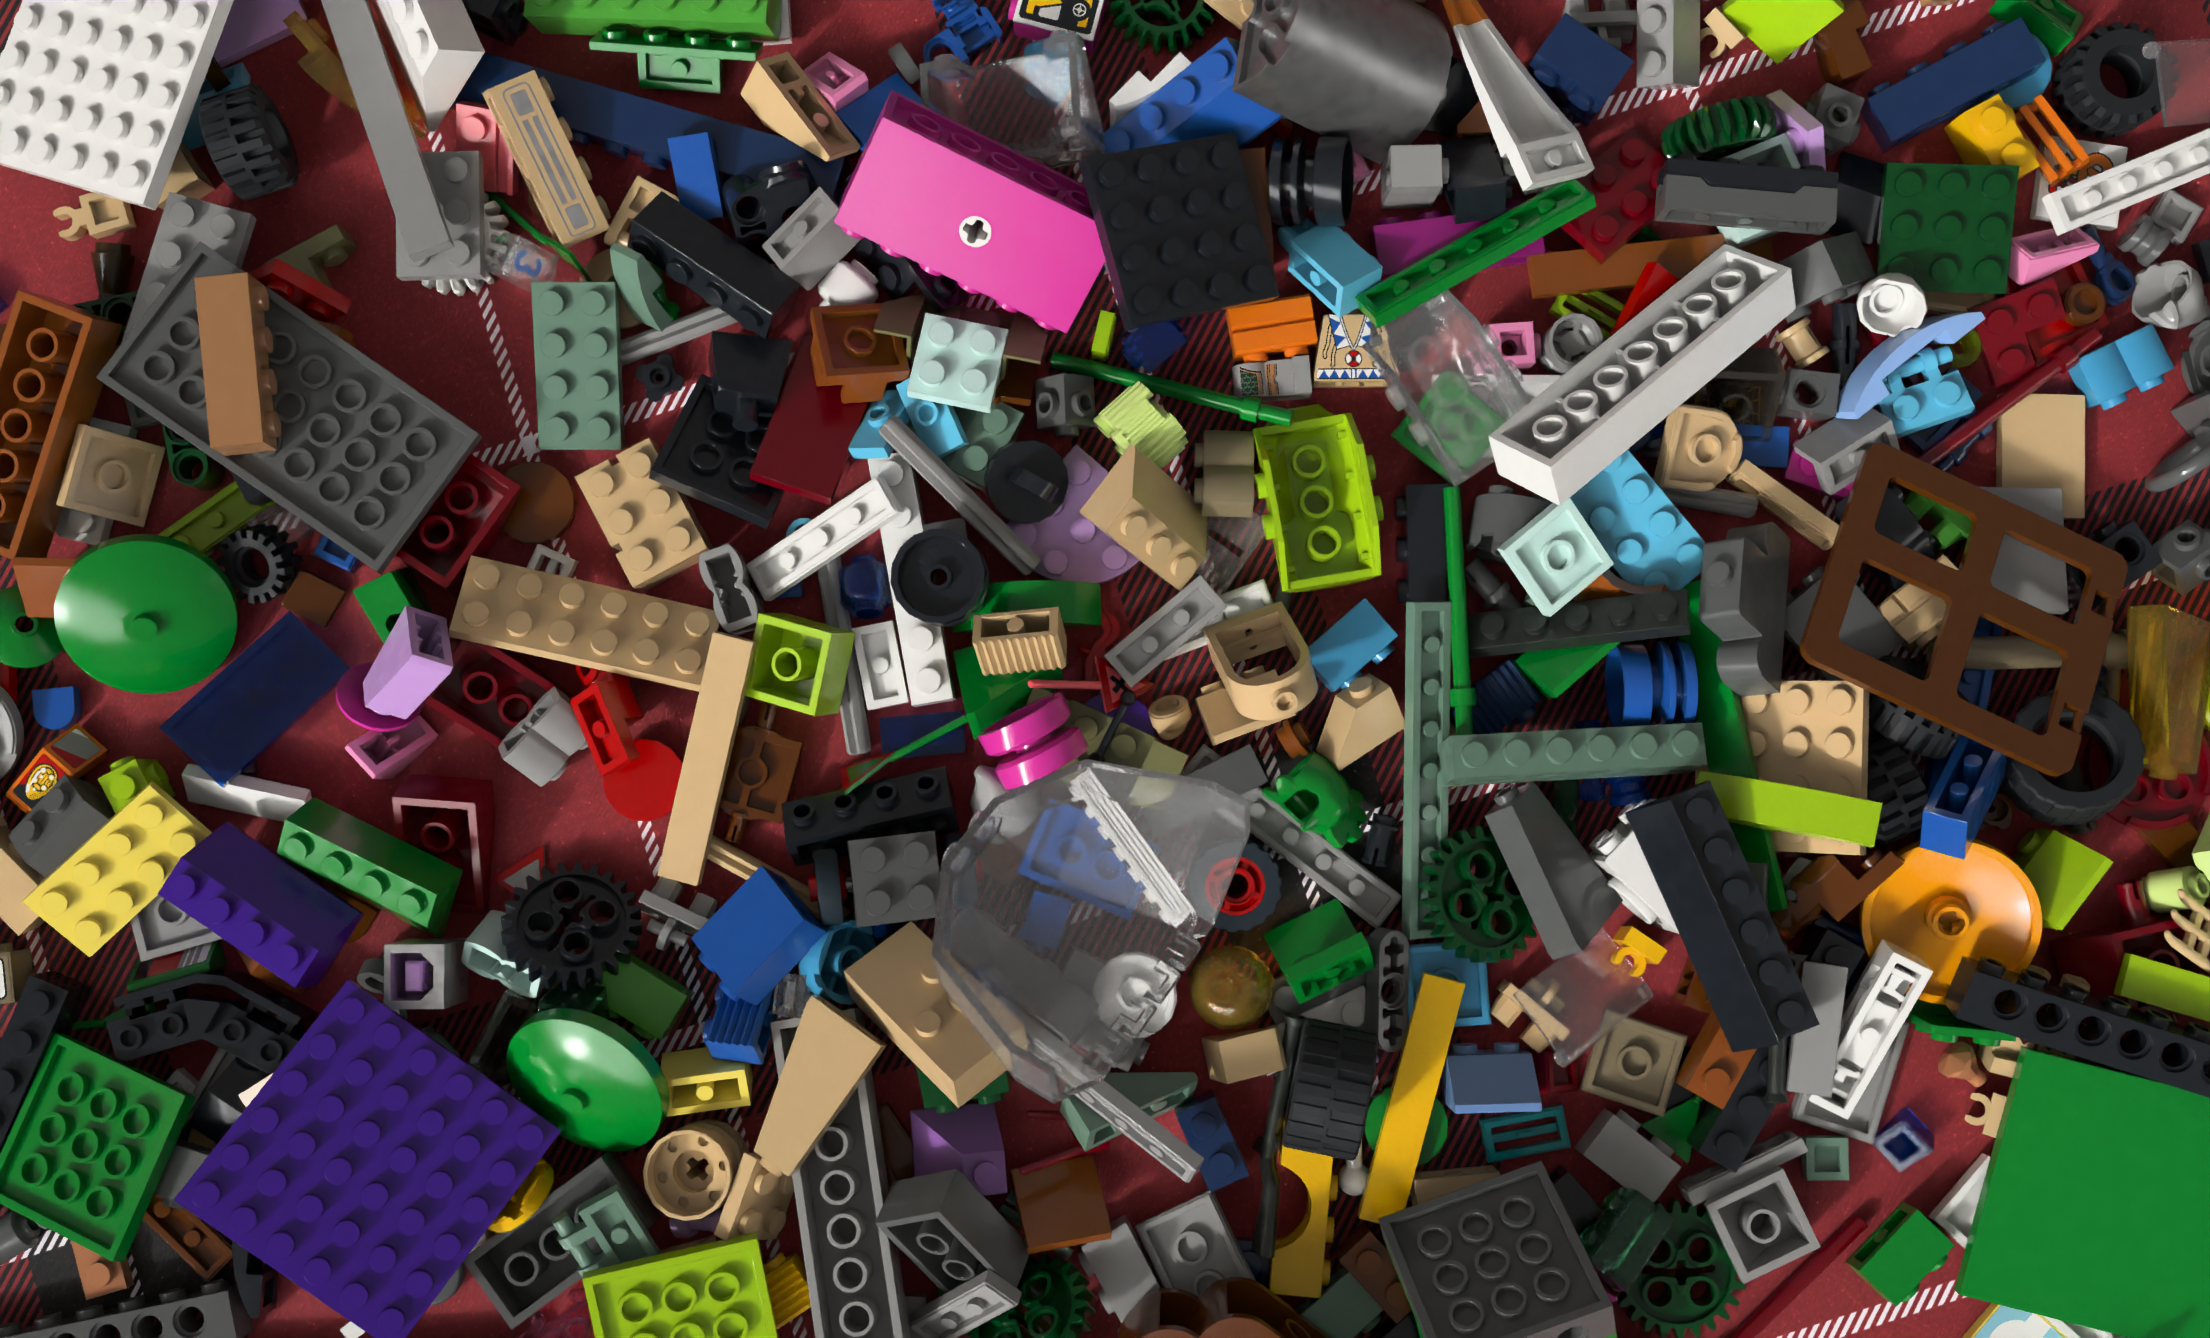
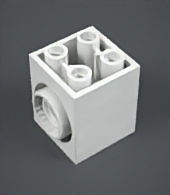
[1589,799,1679,934]

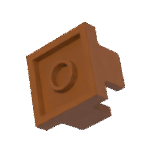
[810,303,910,404]

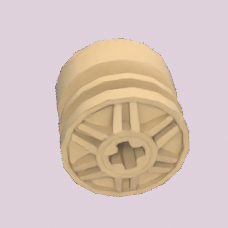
[643,1119,749,1221]

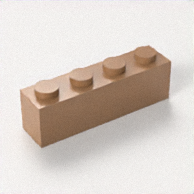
[194,272,281,456]

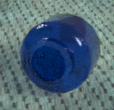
[839,555,893,619]

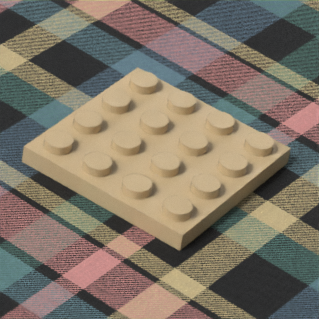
[1695,681,1869,855]

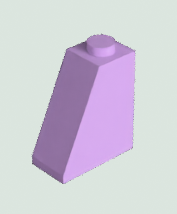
[363,605,453,719]

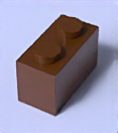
[1333,1221,1412,1324]

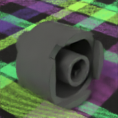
[1466,485,1553,565]

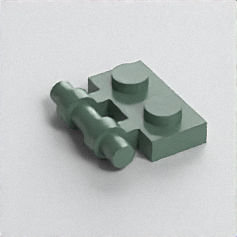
[552,1184,661,1277]

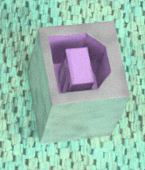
[384,938,469,1009]

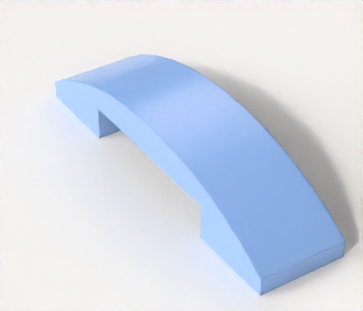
[1835,312,1986,419]

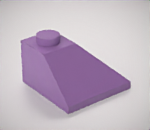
[909,1102,1007,1196]

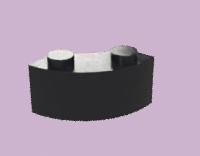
[1835,481,1936,592]

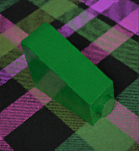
[953,646,1069,740]

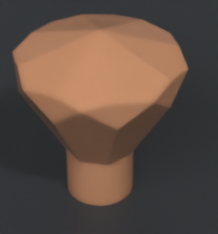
[1938,1041,1987,1087]

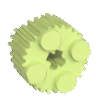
[1093,381,1188,469]

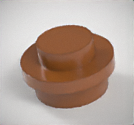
[1276,718,1313,759]

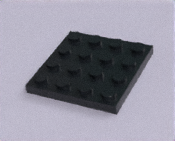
[1079,132,1280,331]

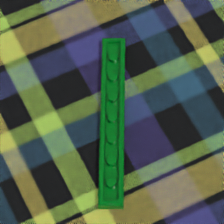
[1679,580,1789,913]

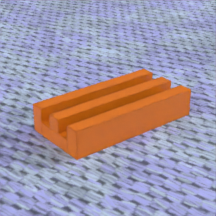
[2015,94,2090,187]

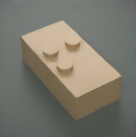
[844,921,1025,1108]

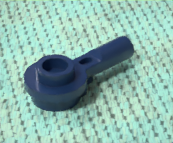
[2082,226,2136,305]

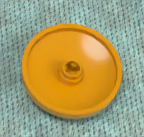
[1859,839,2042,1005]

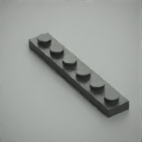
[1451,589,1691,660]

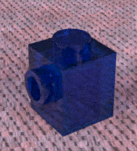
[1121,321,1187,374]

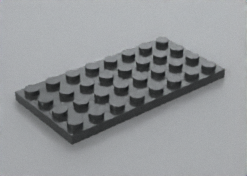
[96,241,482,574]

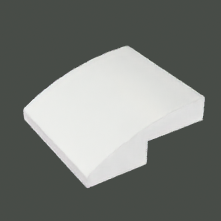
[1109,52,1192,128]

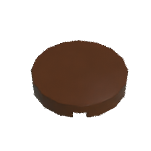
[501,462,577,544]

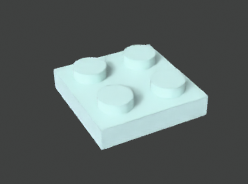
[907,313,1009,414]
[1497,498,1614,617]

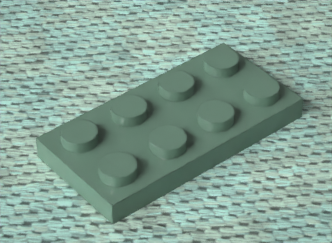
[531,281,625,450]

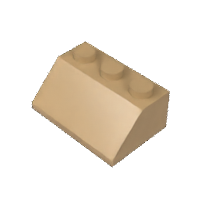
[1079,444,1208,591]

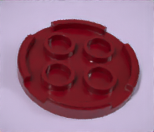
[2083,705,2210,830]

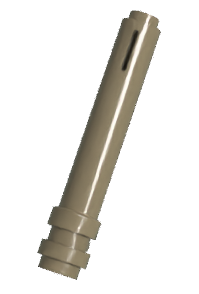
[1926,629,2151,705]

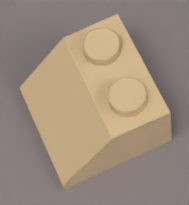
[1195,665,1296,746]

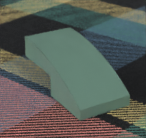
[610,242,672,332]

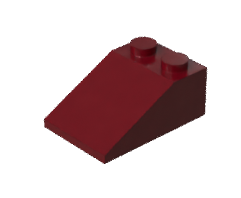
[394,454,523,599]
[423,638,575,747]
[392,774,495,914]

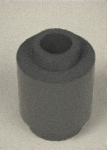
[0,1210,41,1265]

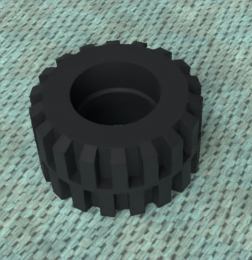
[2051,22,2177,139]
[200,83,299,201]
[1869,655,1970,759]
[1867,730,1929,848]

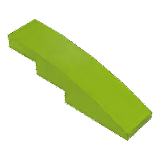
[1695,771,1883,848]

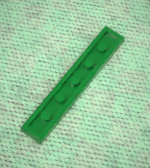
[1355,179,1596,328]

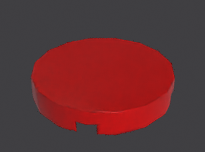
[603,739,683,822]

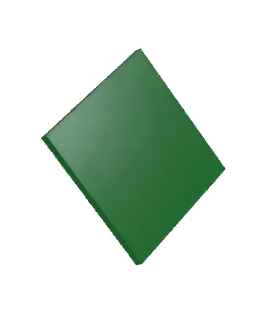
[1954,1046,2210,1338]

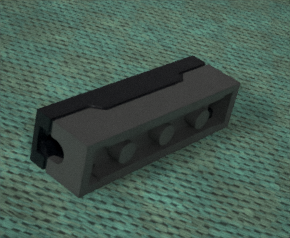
[1654,154,1839,235]

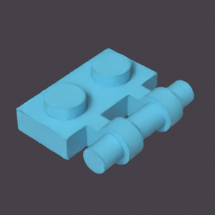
[1875,345,1975,438]

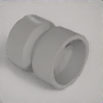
[1539,313,1603,375]

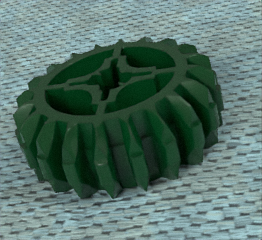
[1109,0,1216,56]
[1661,95,1777,162]

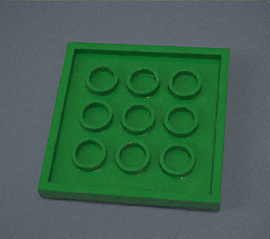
[0,1033,196,1262]

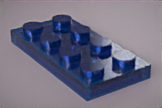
[159,611,350,789]

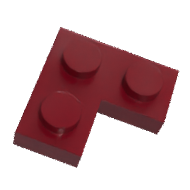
[1967,277,2067,387]

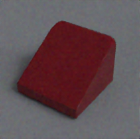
[1527,1048,1578,1095]

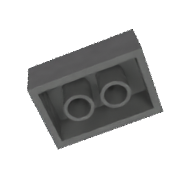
[875,1169,1030,1294]

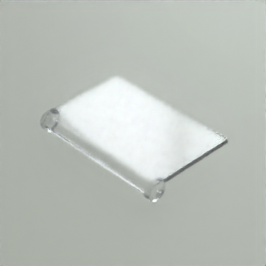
[2142,38,2210,127]
[1513,927,1653,1068]

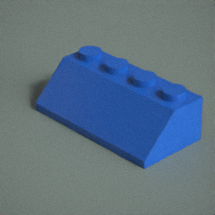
[1097,37,1284,154]

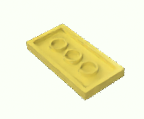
[22,781,212,957]

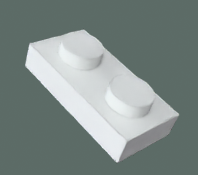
[851,620,910,711]

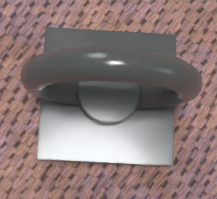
[2145,389,2210,493]

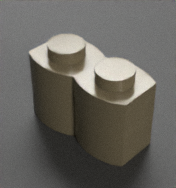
[1194,430,1254,518]

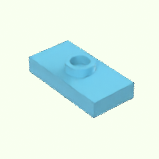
[896,378,969,459]
[848,390,910,459]

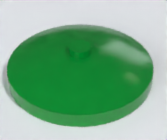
[54,534,239,694]
[506,1008,670,1152]

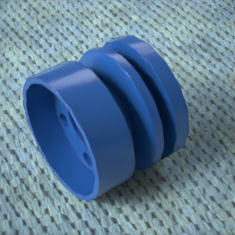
[1605,640,1698,727]

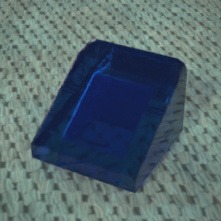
[1873,1107,1935,1172]

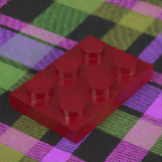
[1561,128,1666,265]

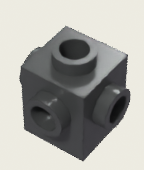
[1802,83,1865,156]
[1035,373,1096,438]
[2151,519,2210,596]

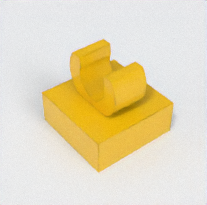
[1610,926,1667,977]

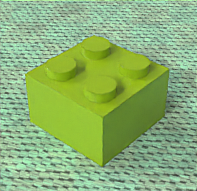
[745,612,856,716]

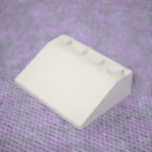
[370,0,485,132]

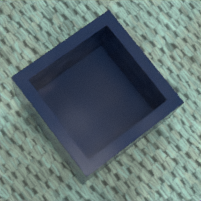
[1527,13,1634,127]

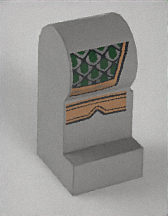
[1232,355,1312,402]

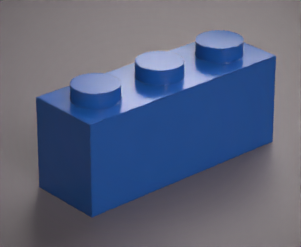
[1920,735,2007,860]

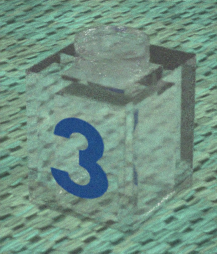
[485,232,560,292]

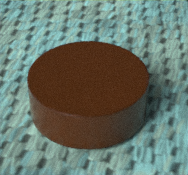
[2060,282,2106,326]

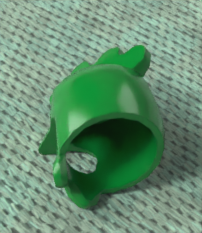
[1262,752,1367,849]

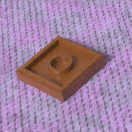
[1010,1155,1112,1254]

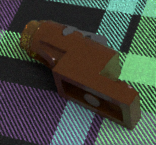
[1770,848,1905,940]

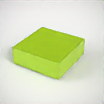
[1091,310,1117,361]

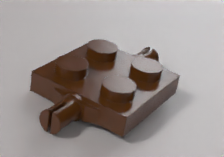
[719,702,804,844]

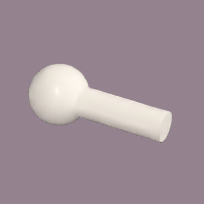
[1338,1140,1369,1196]

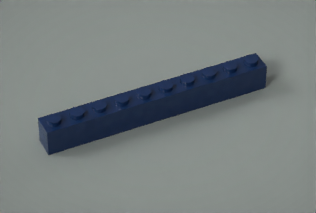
[450,53,850,204]

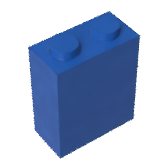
[691,865,827,1006]

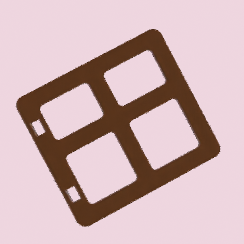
[1800,443,2128,777]

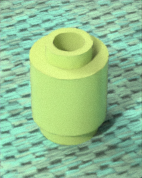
[2141,866,2210,913]

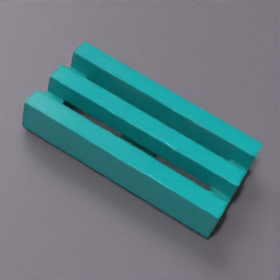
[1478,1103,1571,1163]

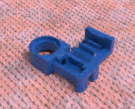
[923,0,1003,78]

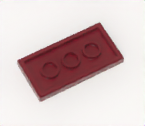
[750,334,870,505]

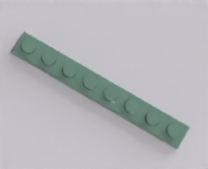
[1402,601,1452,940]

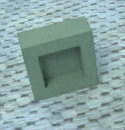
[1801,1135,1849,1181]

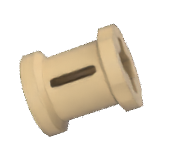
[1774,316,1830,369]

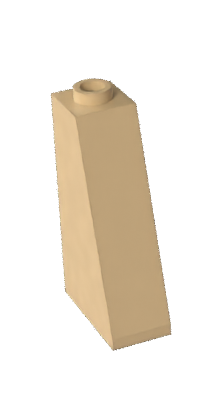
[754,995,887,1177]

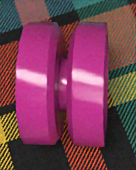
[977,693,1089,790]

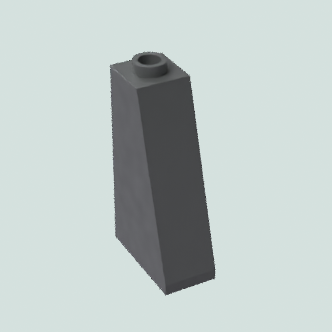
[1485,781,1623,960]

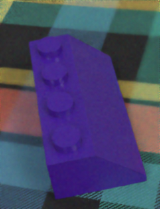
[157,822,364,988]

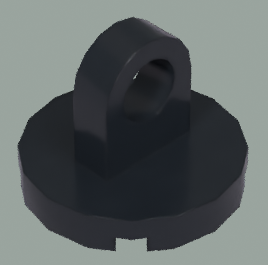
[984,439,1068,524]

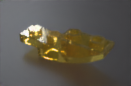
[283,11,428,139]

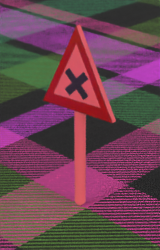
[1028,656,1156,714]

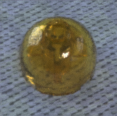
[1189,945,1274,1029]

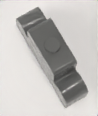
[1698,522,1790,697]

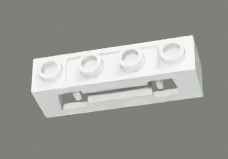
[1805,939,1933,1120]

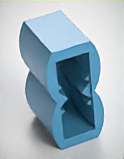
[2068,323,2175,411]

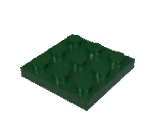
[1874,163,2019,294]

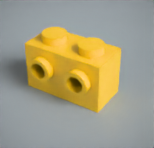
[1944,94,2040,180]

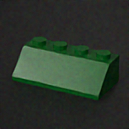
[277,797,463,939]

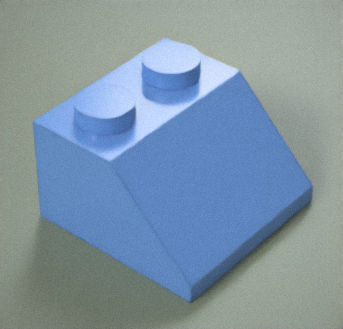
[1441,1042,1542,1114]

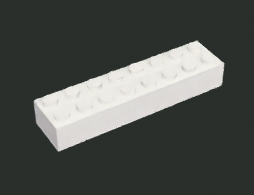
[1488,244,1796,506]

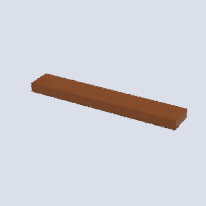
[1526,234,1774,299]

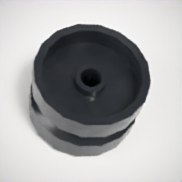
[890,529,991,627]

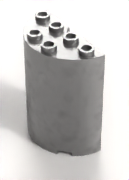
[1232,0,1453,164]

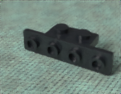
[843,174,968,313]

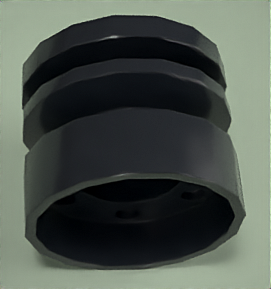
[1267,136,1354,226]

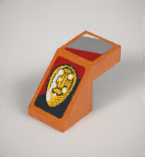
[6,723,108,814]

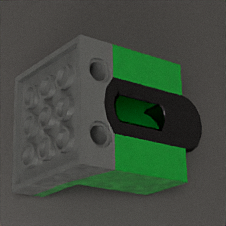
[1379,1161,1617,1338]

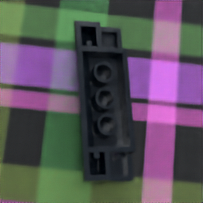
[1625,780,1820,1053]

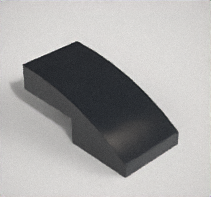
[232,1241,278,1319]

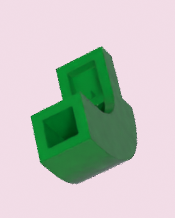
[953,580,1102,633]

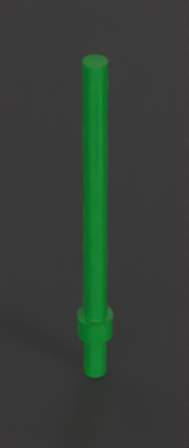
[1051,351,1294,427]
[1443,487,1476,735]

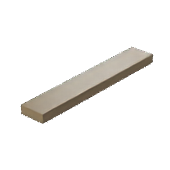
[657,631,757,886]

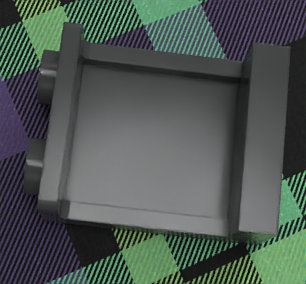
[1784,565,1904,681]

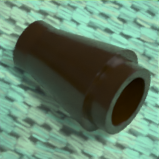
[90,242,135,299]

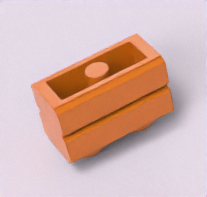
[1226,294,1318,363]

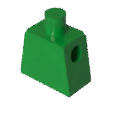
[352,567,433,643]

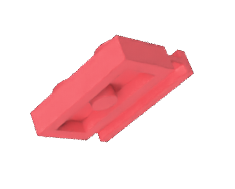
[456,101,519,196]

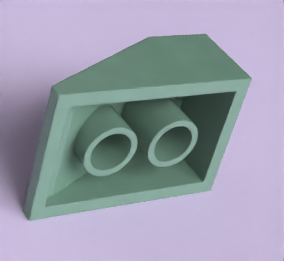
[906,377,1026,493]

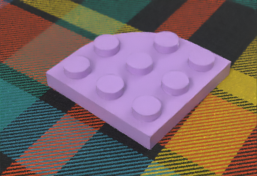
[1007,445,1139,584]

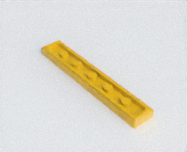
[1357,971,1465,1224]

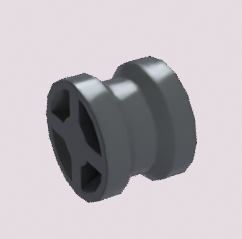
[2117,213,2174,267]

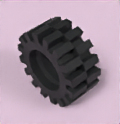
[216,523,303,604]

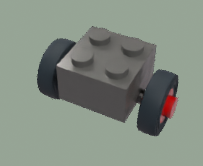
[808,831,980,927]

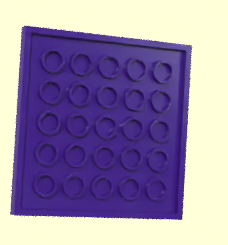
[173,979,561,1338]

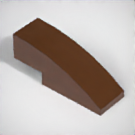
[1813,0,1873,88]

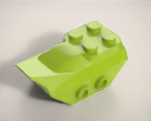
[1253,404,1384,593]

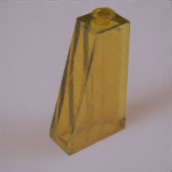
[2127,605,2210,780]

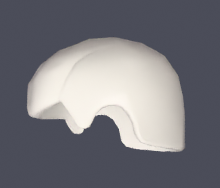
[1856,273,1928,337]

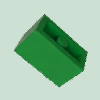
[1845,1201,1955,1307]

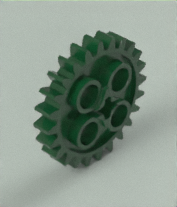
[1418,826,1537,963]
[1605,1197,1746,1338]
[966,1253,1096,1338]

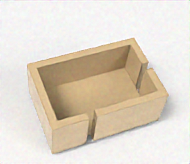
[575,438,714,592]

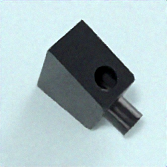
[708,331,792,432]

